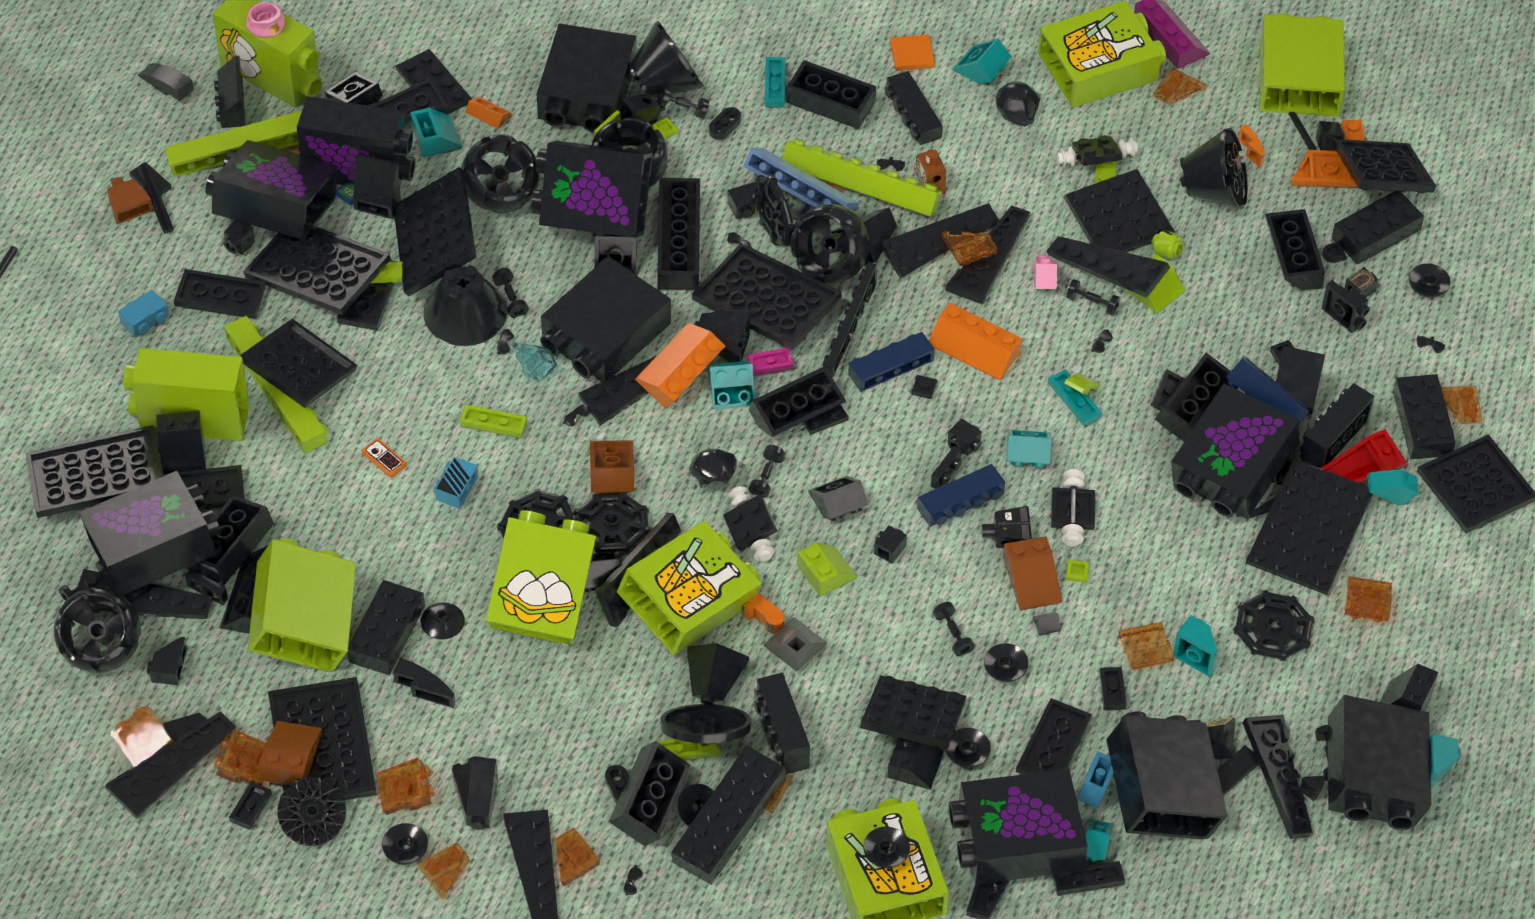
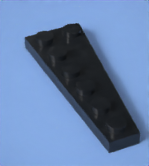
[879,203,999,278]

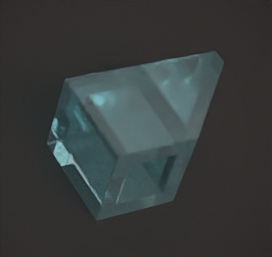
[513,343,558,381]

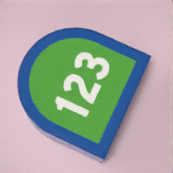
[336,183,354,206]

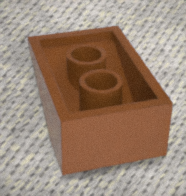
[590,440,634,494]
[1003,536,1062,611]
[259,721,322,785]

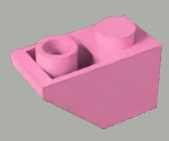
[1033,256,1057,289]

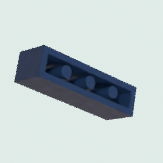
[848,332,935,392]
[1226,355,1309,423]
[917,464,1005,527]

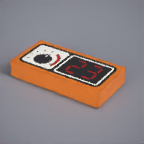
[362,438,407,478]

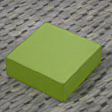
[651,117,679,140]
[1065,560,1089,583]

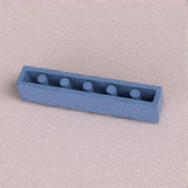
[743,148,859,212]

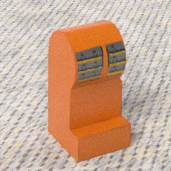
[743,593,785,634]

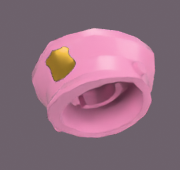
[246,2,285,38]

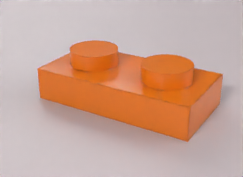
[1341,120,1365,141]

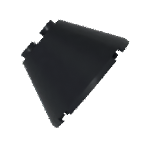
[629,21,704,97]
[1180,128,1248,209]
[423,266,507,346]

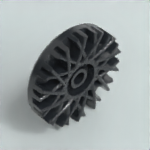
[277,776,347,846]

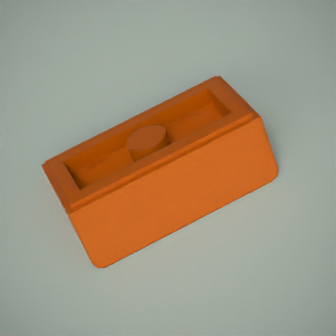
[466,97,512,129]

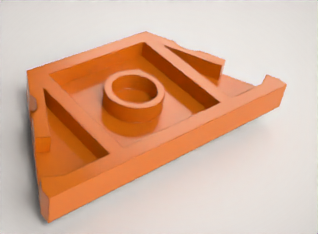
[1291,150,1358,188]

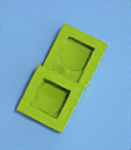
[1065,373,1100,395]

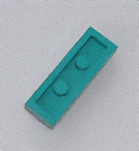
[765,57,786,108]
[1048,369,1102,426]

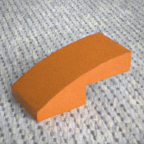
[1238,124,1265,168]

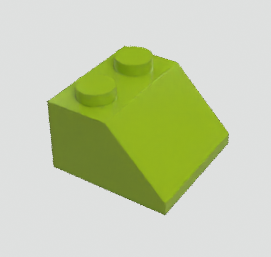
[1127,254,1185,314]
[797,543,857,596]

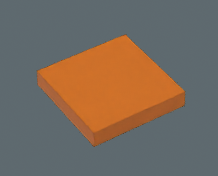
[890,34,935,71]

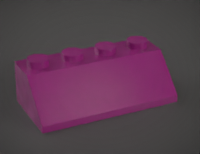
[1134,0,1210,69]

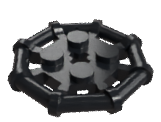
[753,175,796,247]
[497,489,578,539]
[573,492,651,554]
[1233,590,1315,661]

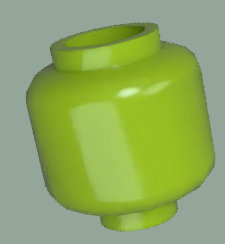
[1152,230,1184,260]

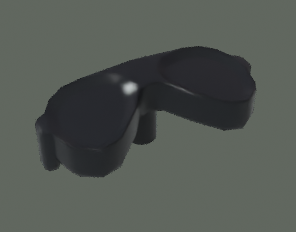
[877,156,905,171]
[727,232,752,248]
[497,329,514,355]
[1091,329,1113,353]
[1416,335,1445,354]
[563,404,589,426]
[623,865,643,896]

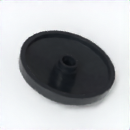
[660,704,751,744]

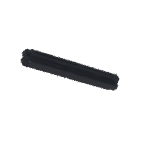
[138,163,174,234]

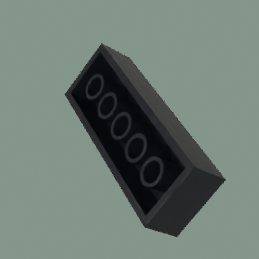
[657,178,700,290]
[671,745,786,885]

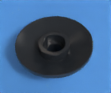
[1409,263,1450,297]
[421,602,465,640]
[984,643,1028,682]
[946,728,991,768]
[677,784,714,827]
[382,823,428,865]
[863,826,910,868]

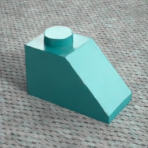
[1367,469,1419,505]
[1086,819,1114,862]

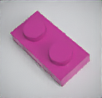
[748,348,793,376]

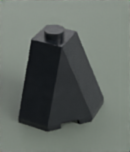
[831,207,897,265]
[694,310,751,362]
[687,643,749,705]
[452,756,498,830]

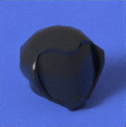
[995,81,1040,127]
[689,449,737,488]

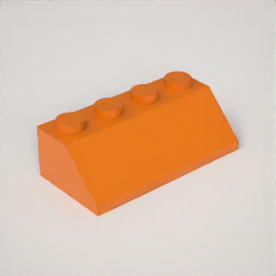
[929,303,1022,380]
[635,323,725,408]

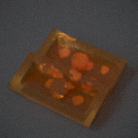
[1118,622,1175,670]

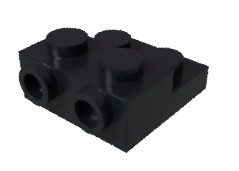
[325,72,383,106]
[1321,280,1370,333]

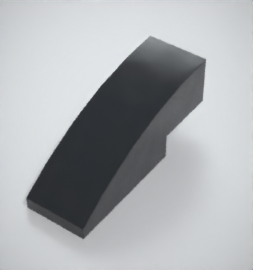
[138,63,194,102]
[393,658,455,708]

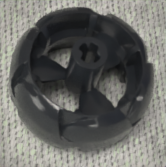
[592,118,668,187]
[461,134,540,213]
[790,204,870,284]
[54,587,141,673]

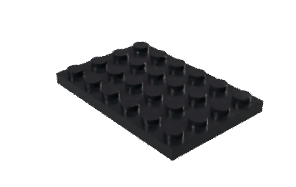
[394,167,477,297]
[243,226,391,315]
[692,243,842,350]
[26,425,164,518]
[1246,458,1373,595]
[268,677,377,800]

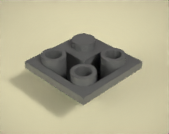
[764,617,827,672]

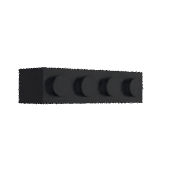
[884,70,943,145]

